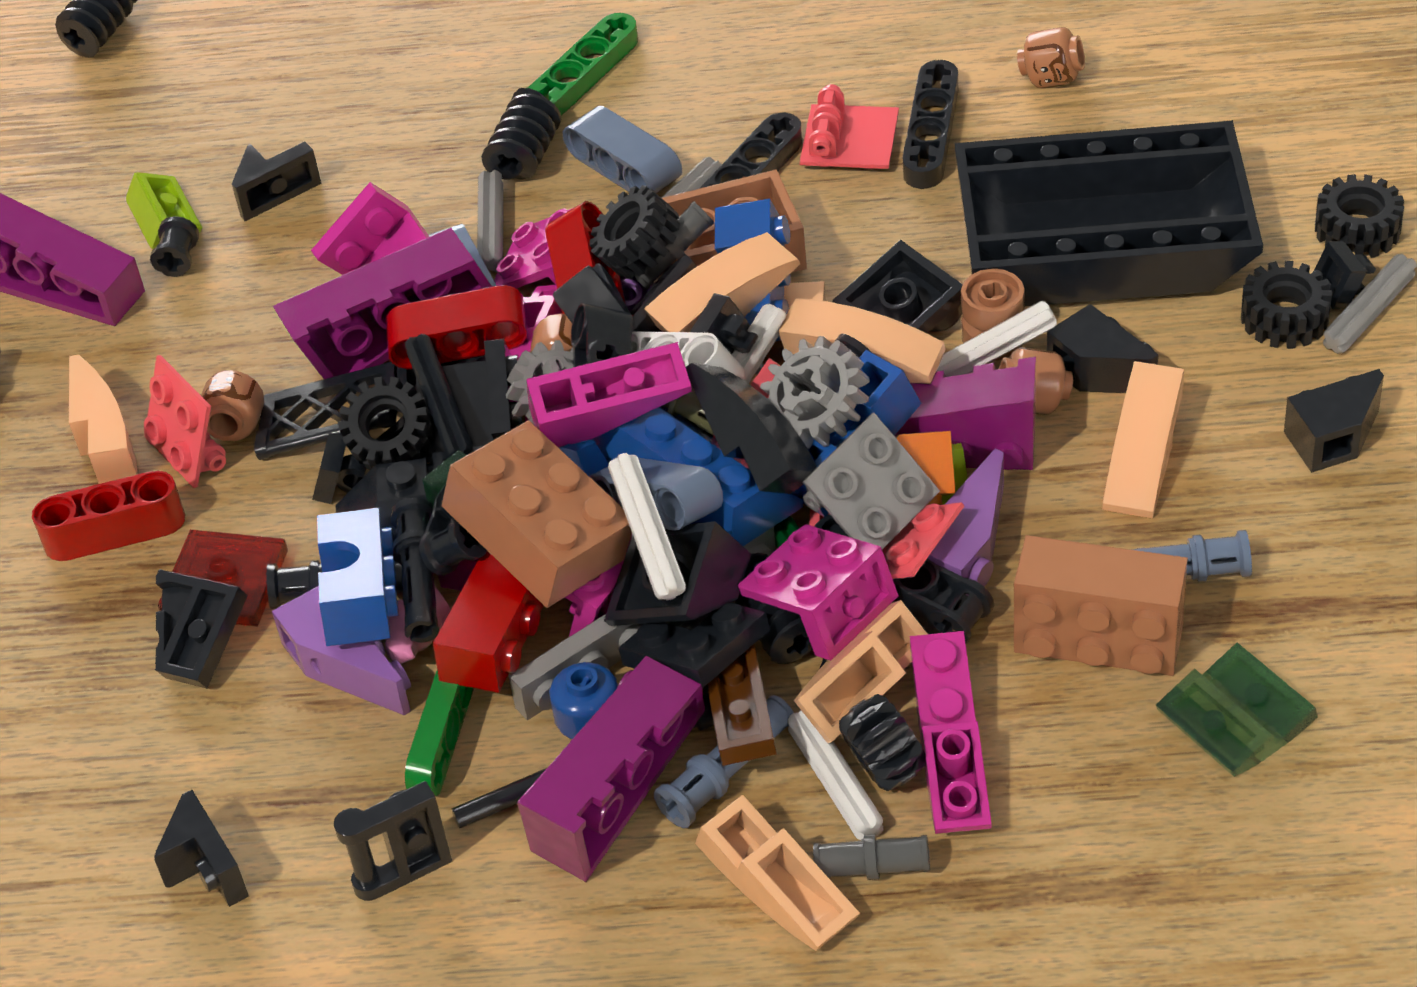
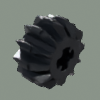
[839,694,926,791]

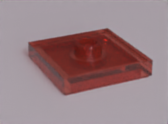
[158,529,288,627]

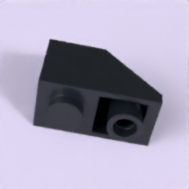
[1047,304,1158,393]
[1284,369,1384,473]

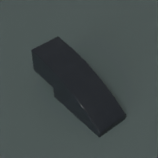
[685,363,817,494]

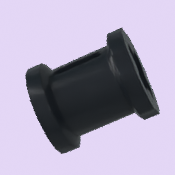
[150,216,199,277]

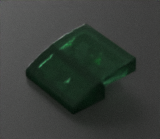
[1156,642,1318,777]

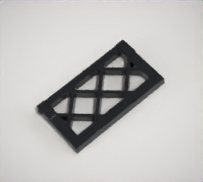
[254,362,397,460]

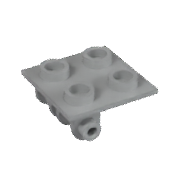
[803,413,940,549]

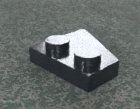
[155,569,248,689]

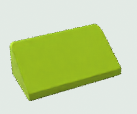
[126,172,202,249]

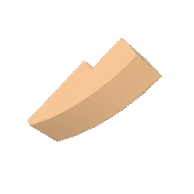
[644,232,800,332]
[778,298,946,384]
[69,355,138,484]
[1102,361,1184,518]
[794,600,927,743]
[695,795,860,951]

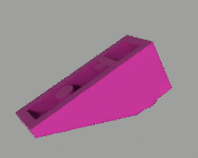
[526,342,692,447]

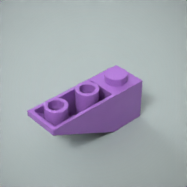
[272,586,411,715]

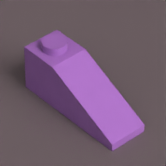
[928,448,1004,596]

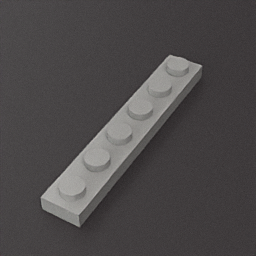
[509,527,776,720]

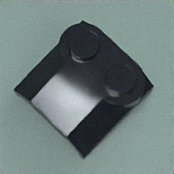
[832,239,963,333]

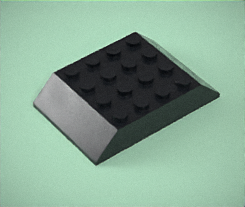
[955,120,1263,307]

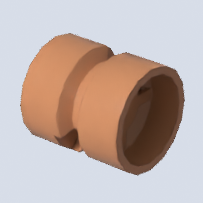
[961,269,1025,361]

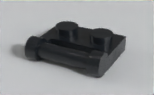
[333,781,452,901]

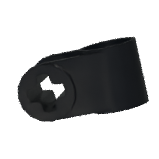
[571,303,633,367]
[419,484,487,576]
[892,558,994,644]

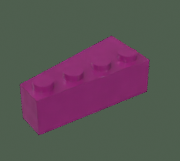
[0,193,145,326]
[273,228,492,395]
[894,357,1036,470]
[517,656,705,882]

